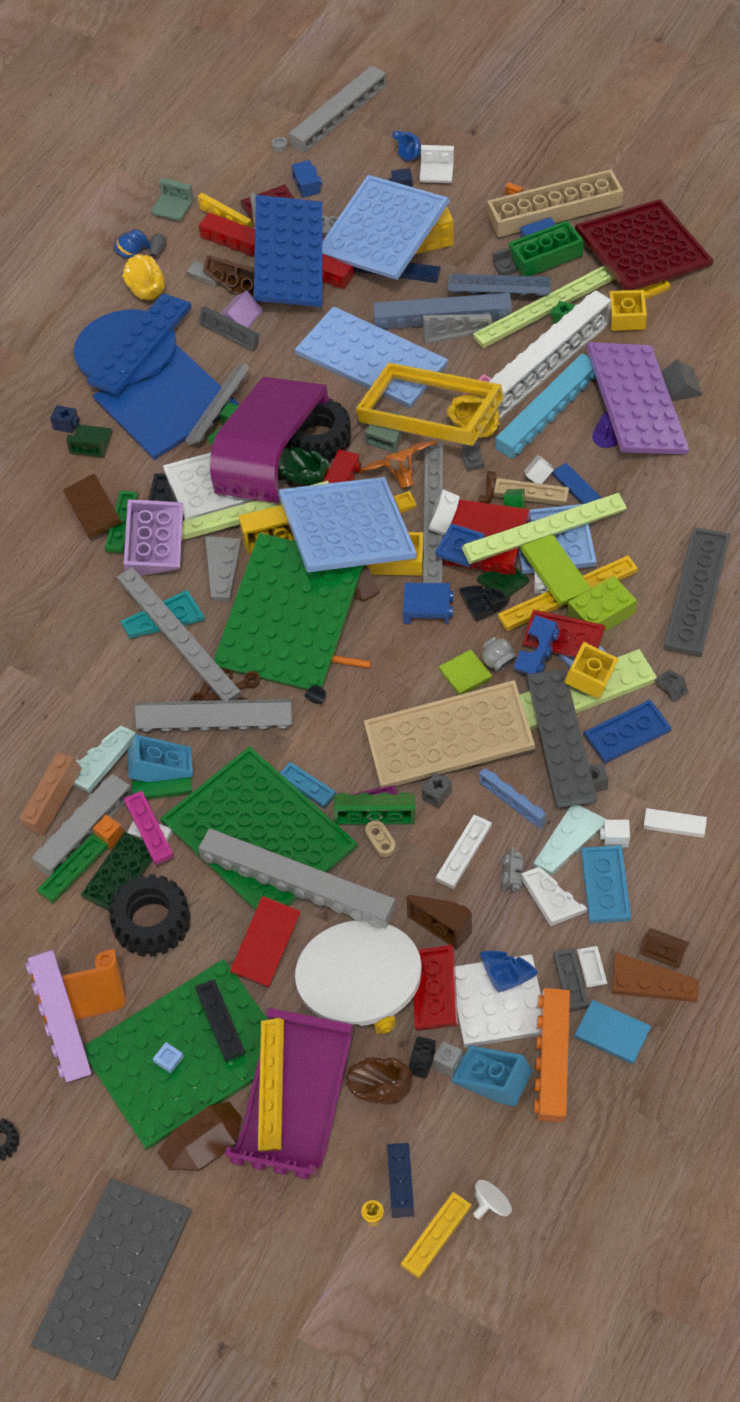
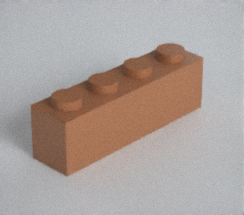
[19,752,82,835]

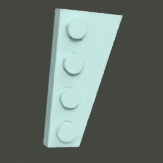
[533,804,607,876]

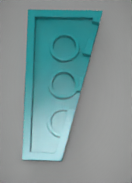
[120,590,205,639]

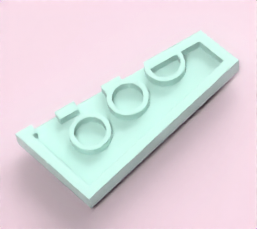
[73,726,137,794]

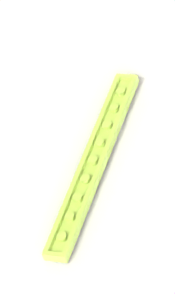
[473,266,615,349]
[181,481,329,540]
[462,493,627,564]

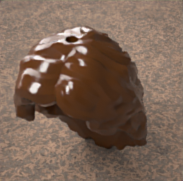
[346,1057,412,1104]

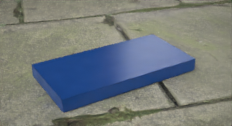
[583,699,672,764]

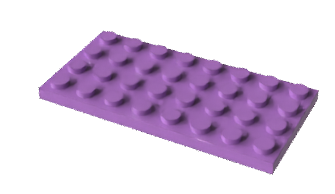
[586,342,689,454]

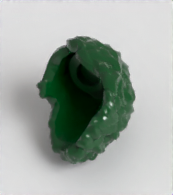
[278,446,329,487]

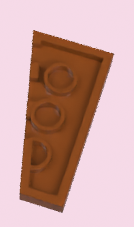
[612,952,699,1002]

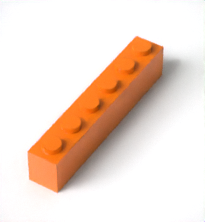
[533,988,570,1123]

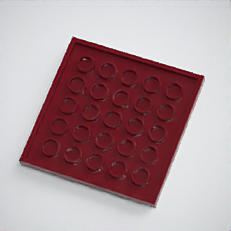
[575,199,714,291]

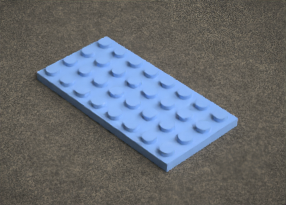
[295,306,448,409]

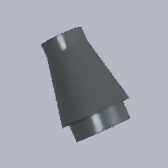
[149,233,167,259]

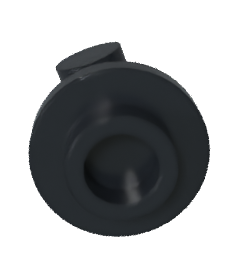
[304,685,326,704]

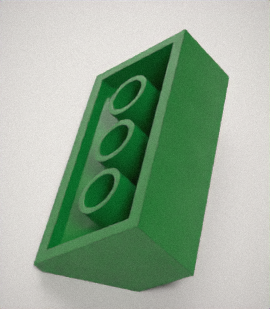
[508,220,584,276]
[334,792,415,825]

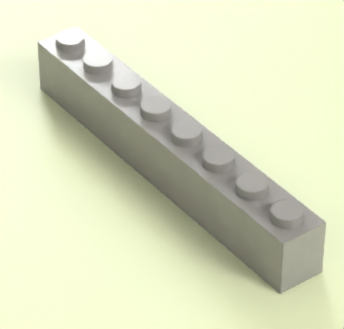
[289,66,387,154]
[135,699,293,732]

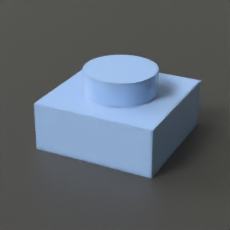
[153,1042,184,1073]

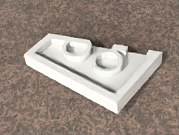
[520,867,587,927]

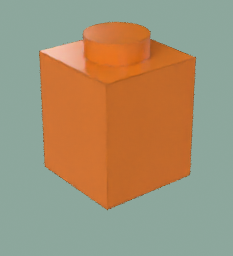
[93,814,123,850]

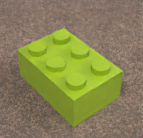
[567,576,637,632]

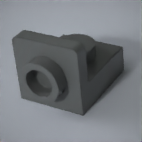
[493,248,517,275]
[462,441,484,472]
[655,669,688,702]

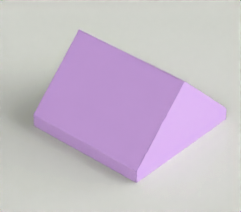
[220,291,263,328]

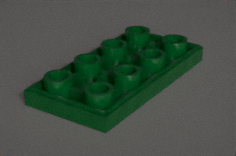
[81,832,153,911]

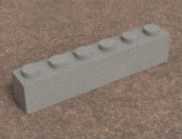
[32,774,132,877]

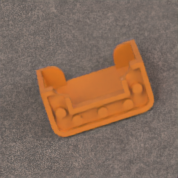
[31,949,126,1023]

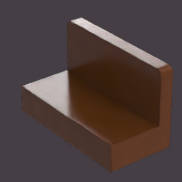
[639,928,689,968]

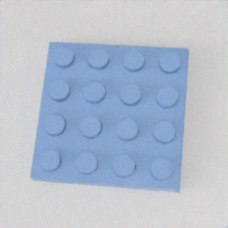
[518,504,596,574]

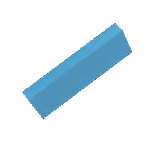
[280,762,337,809]

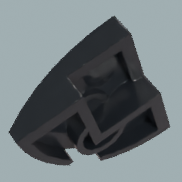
[459,586,509,622]

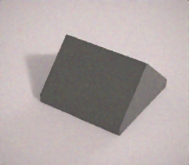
[661,359,702,401]

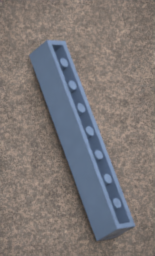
[373,293,512,329]

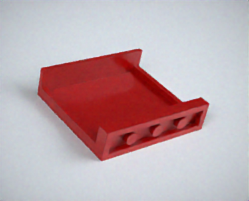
[442,499,531,575]

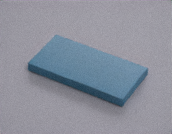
[581,845,631,924]

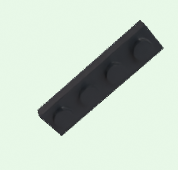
[195,979,245,1062]

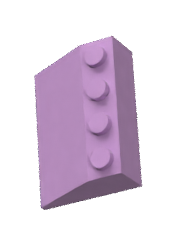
[124,499,183,576]

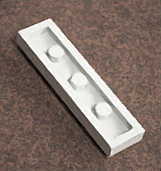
[436,815,492,890]

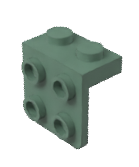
[152,178,194,221]

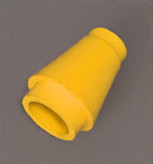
[361,1200,384,1227]

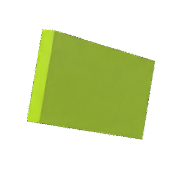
[521,534,591,606]

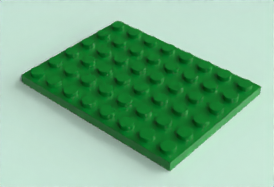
[213,533,364,691]
[160,746,358,911]
[84,959,268,1151]

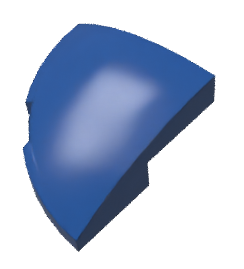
[480,951,538,993]

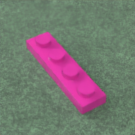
[124,791,174,865]

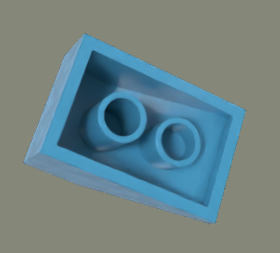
[128,734,193,782]
[451,1045,533,1106]

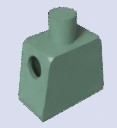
[365,412,404,453]

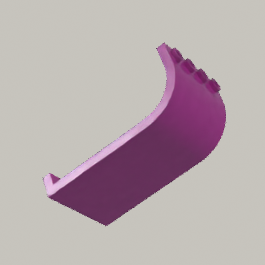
[210,377,329,504]
[225,1008,354,1180]

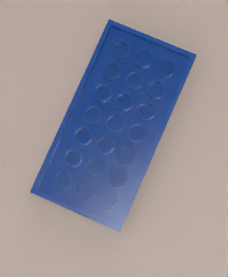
[253,195,322,307]

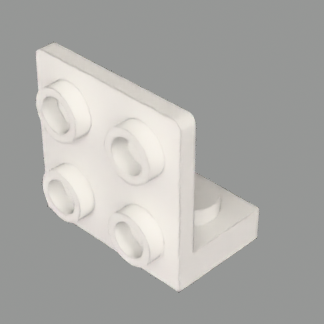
[420,145,454,183]

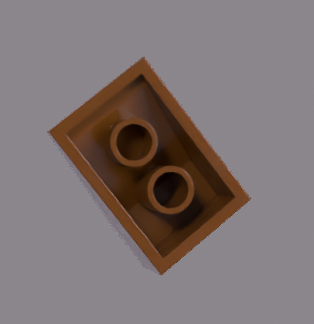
[406,895,472,950]

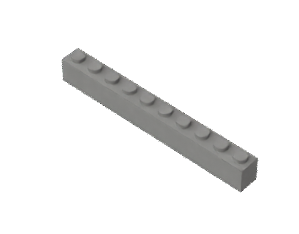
[199,828,396,929]

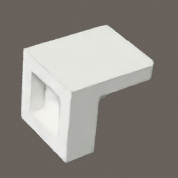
[524,455,553,484]

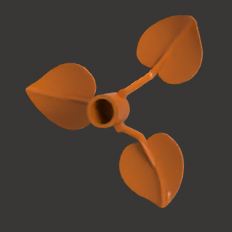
[359,441,437,488]

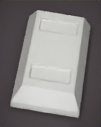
[577,946,607,988]

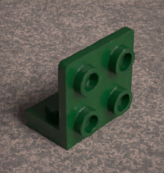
[66,425,112,458]

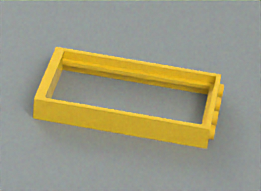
[356,362,504,446]

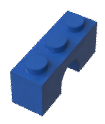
[513,615,560,676]

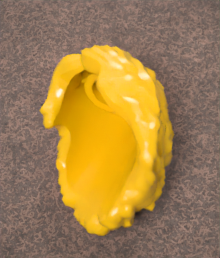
[122,254,165,300]
[447,394,500,438]

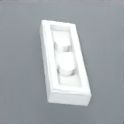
[643,808,707,838]

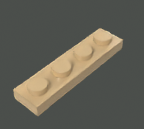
[494,478,569,506]

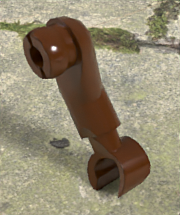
[478,471,496,504]

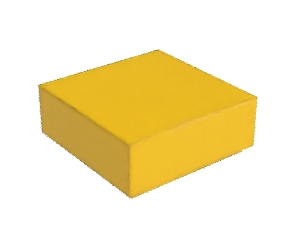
[393,491,417,513]

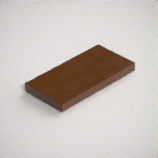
[63,473,122,539]

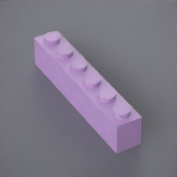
[25,949,91,1082]

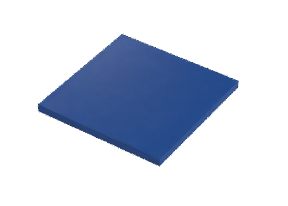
[93,345,239,460]

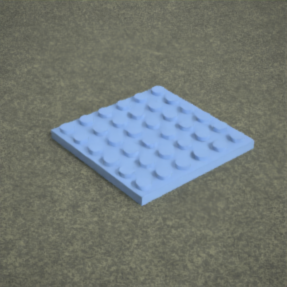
[322,175,450,280]
[278,477,417,572]

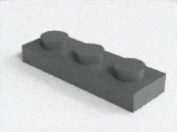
[553,948,589,1012]

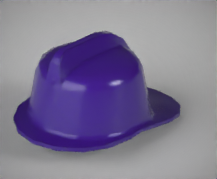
[592,412,618,448]

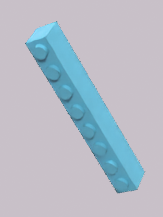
[495,353,596,459]

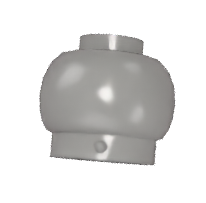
[482,637,517,673]

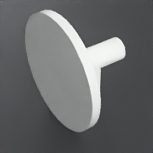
[473,1180,512,1219]

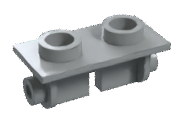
[500,847,523,892]

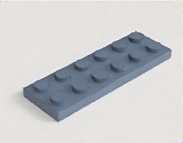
[448,274,551,296]

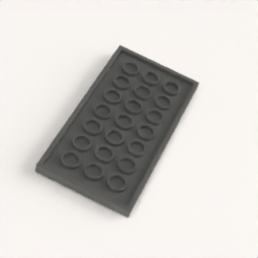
[31,1178,192,1381]

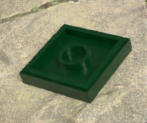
[477,567,529,598]

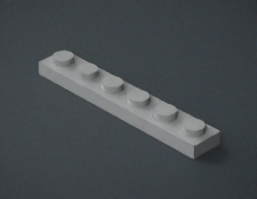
[185,363,250,445]

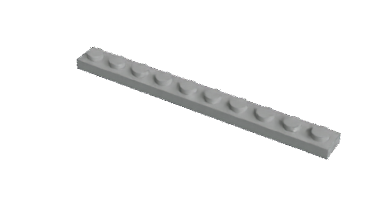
[423,443,443,583]
[117,567,241,700]

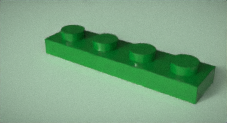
[105,491,139,554]
[37,834,108,904]

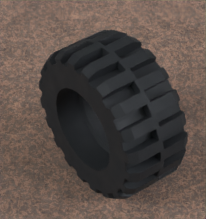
[285,398,351,462]
[109,874,191,957]

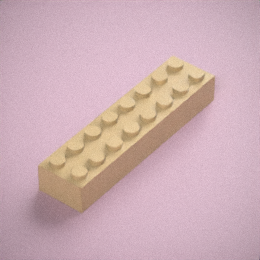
[487,169,623,237]

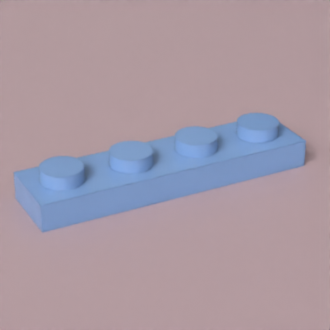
[479,768,546,829]

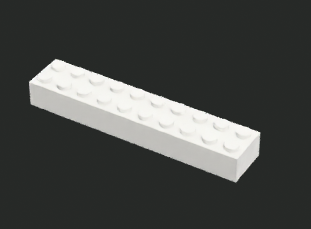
[481,290,611,421]

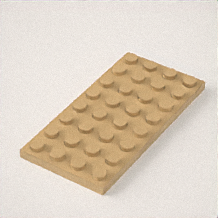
[364,680,535,788]

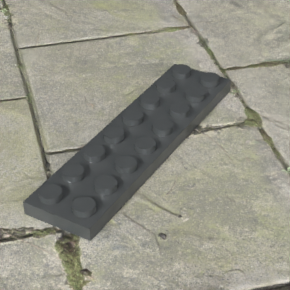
[664,527,730,657]
[527,669,597,807]

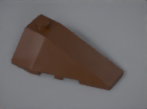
[203,255,262,305]

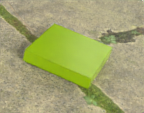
[439,649,492,695]

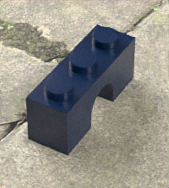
[387,1143,414,1218]

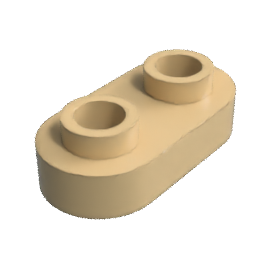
[365,821,396,857]

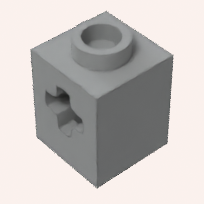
[433,1041,462,1078]

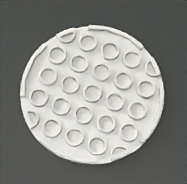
[295,920,422,1026]

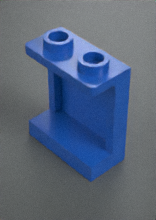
[403,583,453,624]

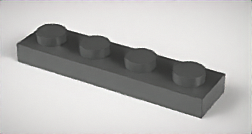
[199,306,259,351]

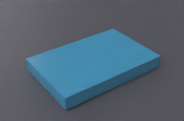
[574,1000,651,1065]

